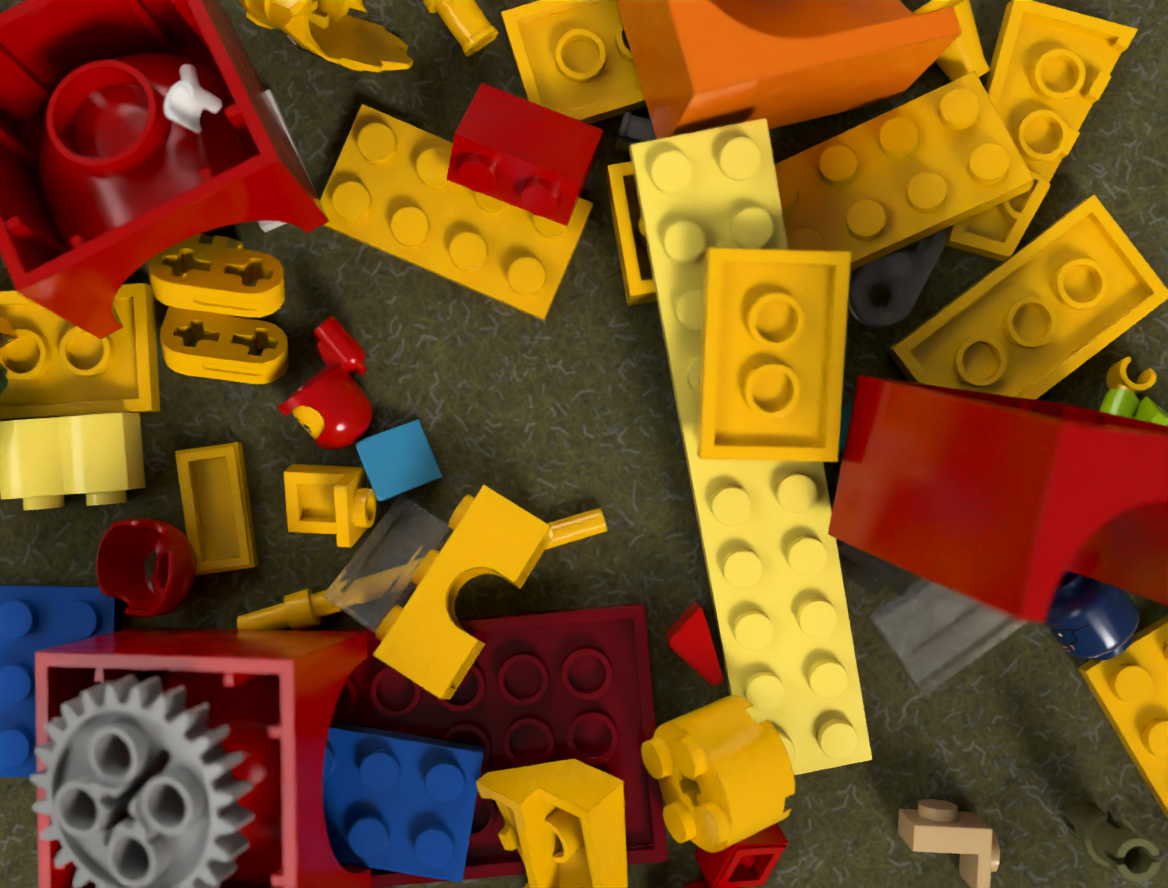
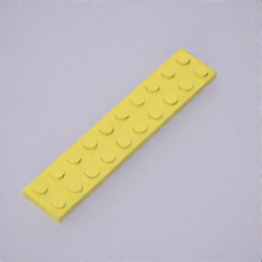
[629,118,872,775]

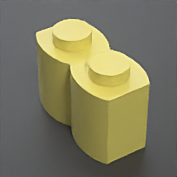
[0,412,146,510]

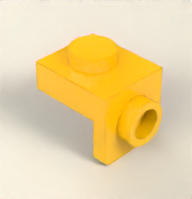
[284,464,376,548]

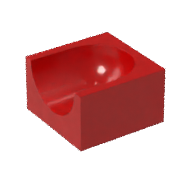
[0,0,330,339]
[828,375,1168,622]
[35,627,371,888]

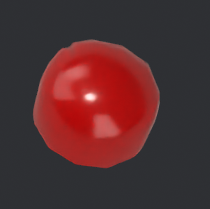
[96,518,197,617]

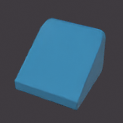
[355,419,443,502]

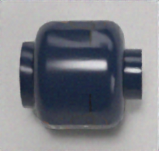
[1044,570,1139,661]

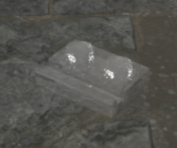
[869,578,1029,695]

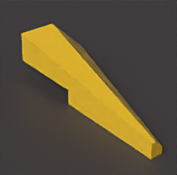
[476,758,628,888]

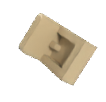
[898,799,1000,888]

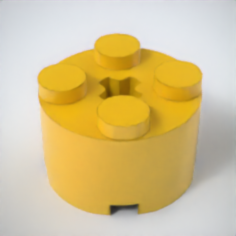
[641,695,795,853]

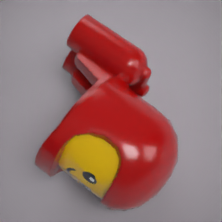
[277,315,373,450]

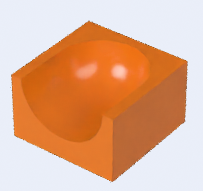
[616,0,962,139]

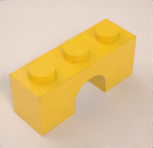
[373,485,554,700]

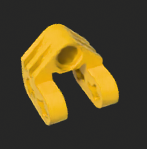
[147,233,289,384]

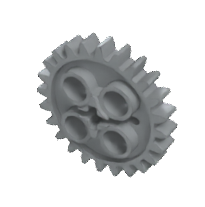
[30,675,255,888]

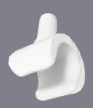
[164,64,222,134]

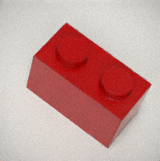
[446,83,603,226]

